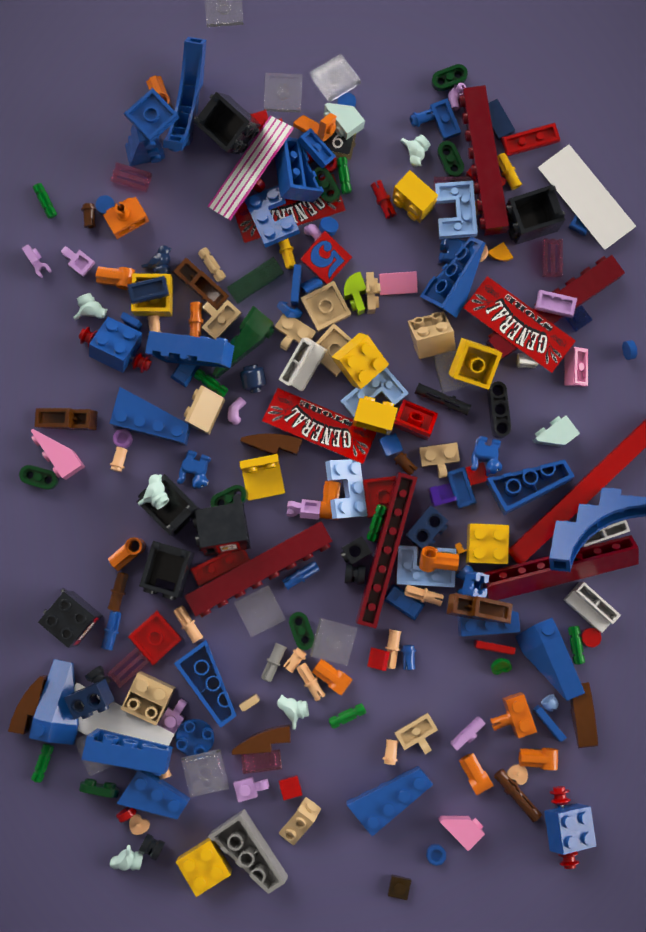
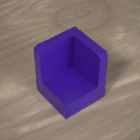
[428,483,457,507]

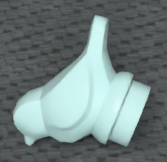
[400,134,431,167]
[73,293,108,320]
[138,474,170,509]
[277,695,309,730]
[110,845,143,871]

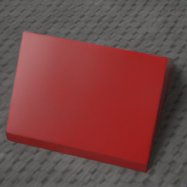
[393,399,438,440]

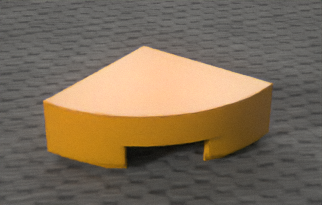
[488,242,513,262]

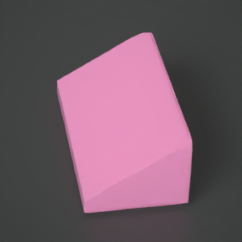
[379,271,418,296]
[564,347,588,387]

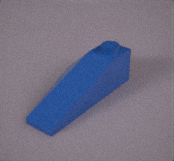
[420,237,486,318]
[515,618,585,701]
[29,659,79,745]

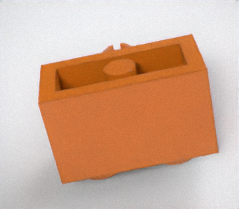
[103,196,149,239]
[490,692,537,738]

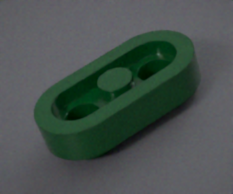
[431,64,468,91]
[437,141,464,178]
[314,167,340,203]
[19,465,58,490]
[210,485,248,507]
[289,612,315,650]
[79,778,119,798]

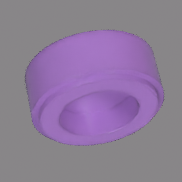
[113,429,133,448]

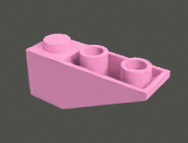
[31,429,85,480]

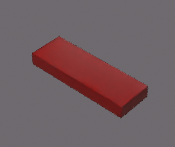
[501,123,560,157]
[190,550,250,586]

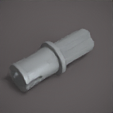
[261,643,287,682]

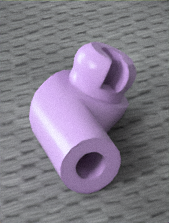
[448,83,466,111]
[304,224,322,242]
[228,397,246,425]

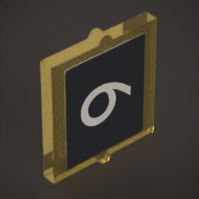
[324,131,356,160]

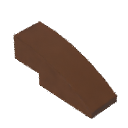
[172,257,229,310]
[34,408,98,430]
[240,433,303,456]
[447,593,513,624]
[8,675,48,734]
[570,682,598,748]
[232,724,291,755]

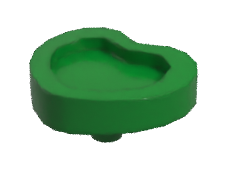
[491,658,512,675]

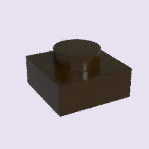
[388,874,411,900]

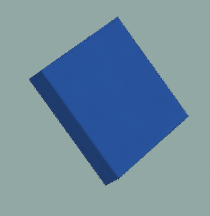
[124,88,179,143]

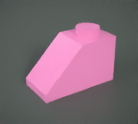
[438,816,485,851]

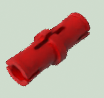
[370,180,397,219]

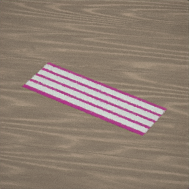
[207,115,294,220]

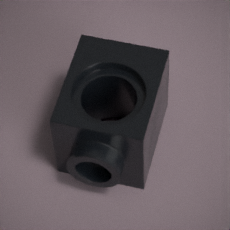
[340,536,372,565]

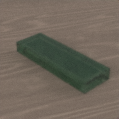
[227,256,284,304]

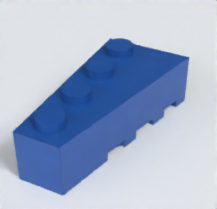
[109,387,191,446]
[81,728,173,776]
[346,766,433,836]

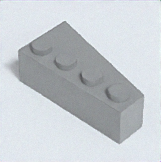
[208,809,288,894]

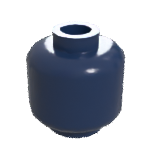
[240,364,267,393]

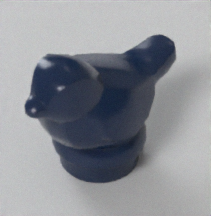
[141,245,172,274]

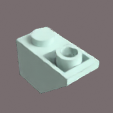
[323,103,365,140]
[532,416,580,447]

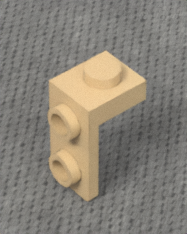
[279,797,321,845]

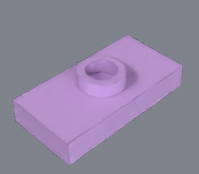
[535,290,577,318]
[451,716,486,751]

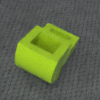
[343,272,366,316]

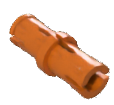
[188,302,203,337]

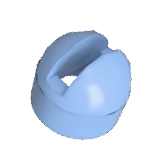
[541,694,559,712]

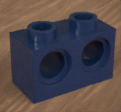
[405,505,448,550]
[64,679,115,720]

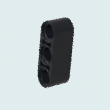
[487,381,511,439]

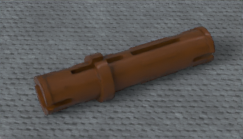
[493,768,542,822]

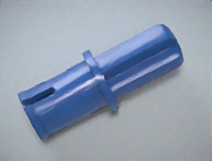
[282,561,320,590]
[100,611,122,650]

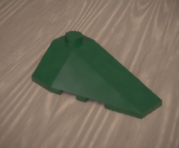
[212,306,275,379]

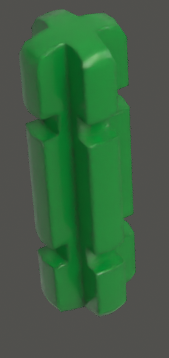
[337,157,352,194]
[33,183,57,219]
[194,369,228,397]
[367,504,387,542]
[568,626,585,665]
[329,703,366,729]
[31,743,54,783]

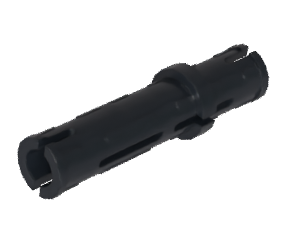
[414,383,471,416]

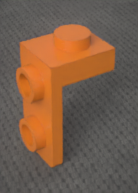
[293,113,337,142]

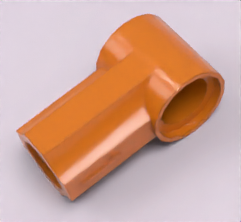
[146,75,173,109]
[96,266,135,290]
[319,481,341,520]
[108,537,146,571]
[419,546,459,572]
[312,659,353,696]
[518,748,559,770]
[458,752,494,796]

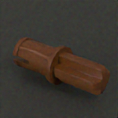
[107,572,129,611]

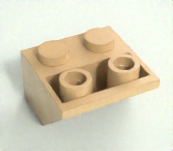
[408,311,456,359]
[184,385,225,435]
[121,671,176,726]

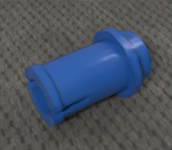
[410,108,435,127]
[401,645,416,670]

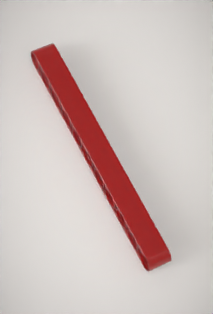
[508,419,646,564]

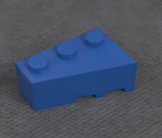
[125,125,166,166]
[275,137,324,202]
[457,611,520,636]

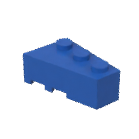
[117,771,191,819]

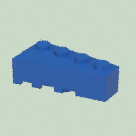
[145,331,234,368]
[485,460,575,516]
[174,640,237,728]

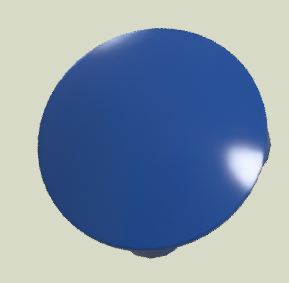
[175,719,215,758]

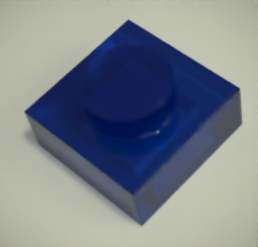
[565,305,592,332]

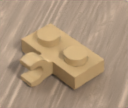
[365,272,381,314]
[202,300,241,340]
[274,314,316,351]
[419,443,460,478]
[394,712,438,754]

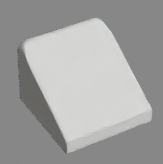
[517,353,539,368]

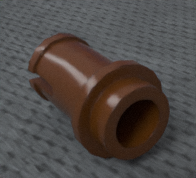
[81,203,96,228]
[394,452,417,475]

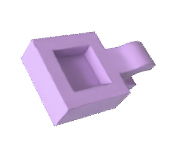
[22,245,52,278]
[61,246,95,277]
[287,499,321,520]
[157,698,188,734]
[233,777,270,802]

